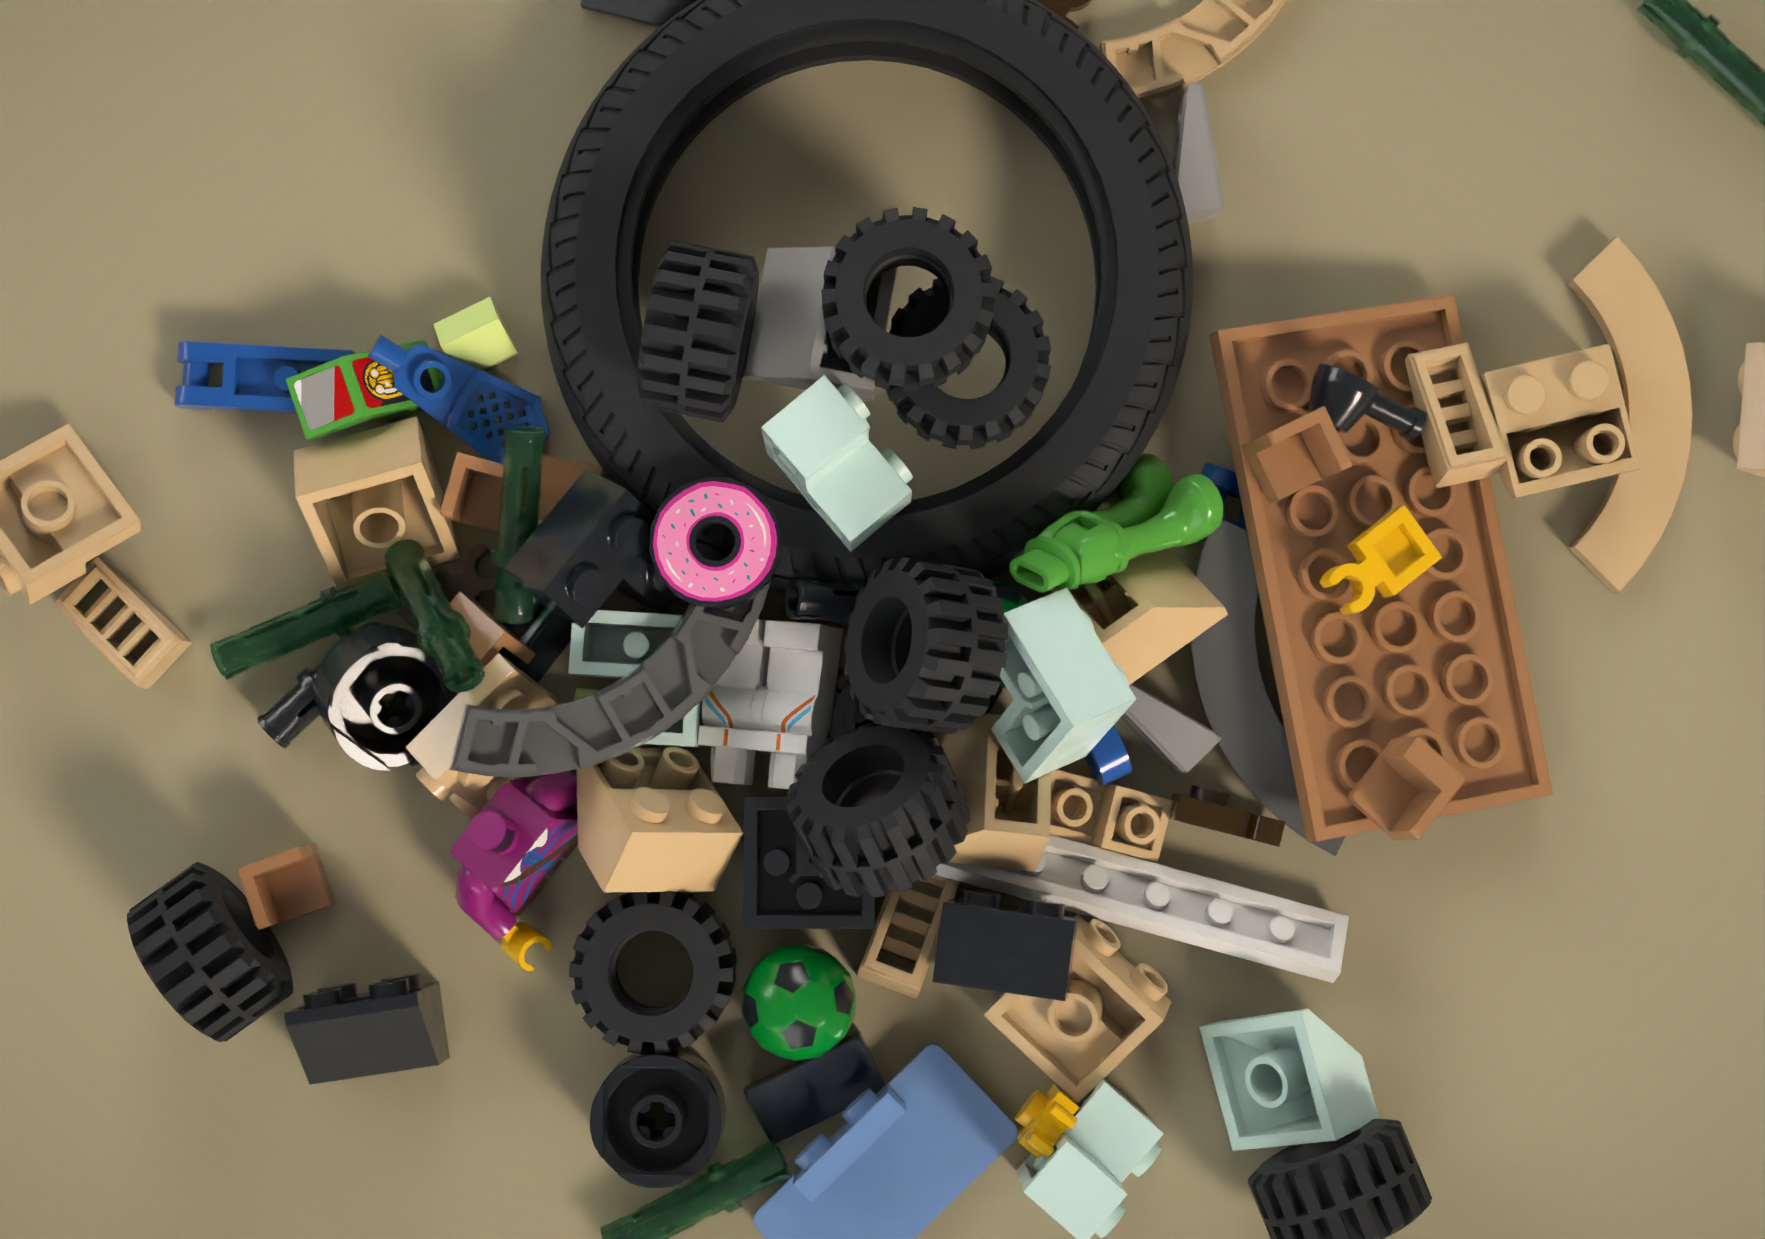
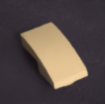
[1050,770,1173,862]

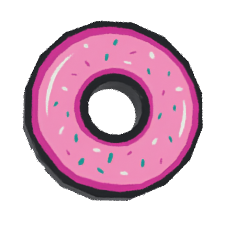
[649,477,781,609]

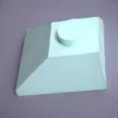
[1199,1009,1379,1151]

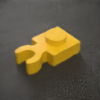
[1320,505,1442,615]
[1015,1083,1080,1159]

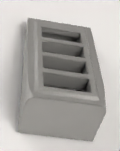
[1173,82,1224,225]
[1121,683,1222,773]

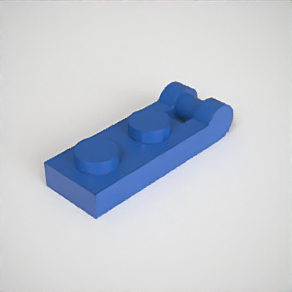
[174,341,356,414]

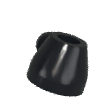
[1309,364,1426,440]

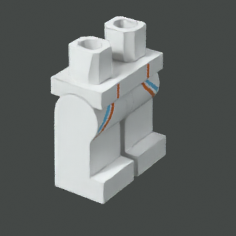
[697,619,843,789]

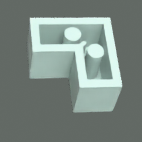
[761,375,913,552]
[991,588,1136,784]
[568,610,703,747]
[1016,1078,1164,1239]

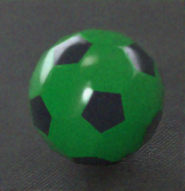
[741,944,856,1061]

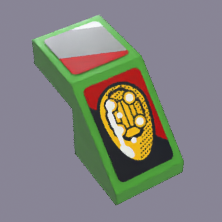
[286,340,441,441]

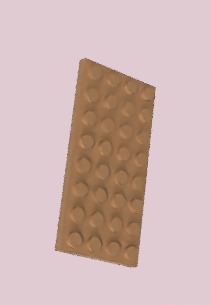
[1209,295,1553,842]

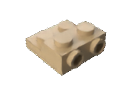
[0,423,141,605]
[405,653,561,819]
[983,914,1172,1104]

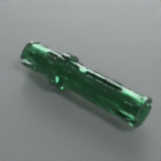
[1636,0,1765,127]
[491,425,546,624]
[384,539,485,693]
[210,568,404,680]
[600,1138,791,1239]

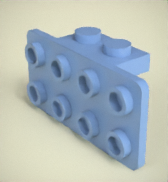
[753,1043,1018,1239]

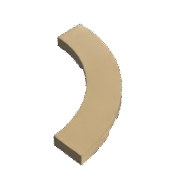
[1099,0,1288,102]
[1567,236,1693,593]

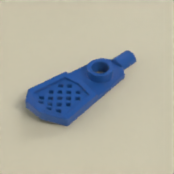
[368,334,550,465]

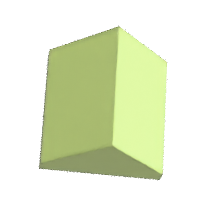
[433,297,518,371]

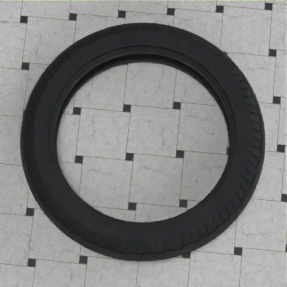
[540,0,1193,596]

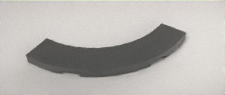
[1189,519,1345,857]
[449,560,771,777]

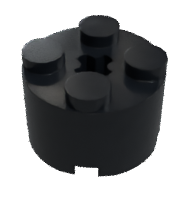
[312,622,457,770]
[590,1048,726,1188]

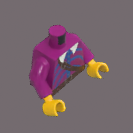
[450,771,578,971]

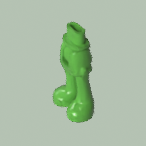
[1009,453,1224,593]

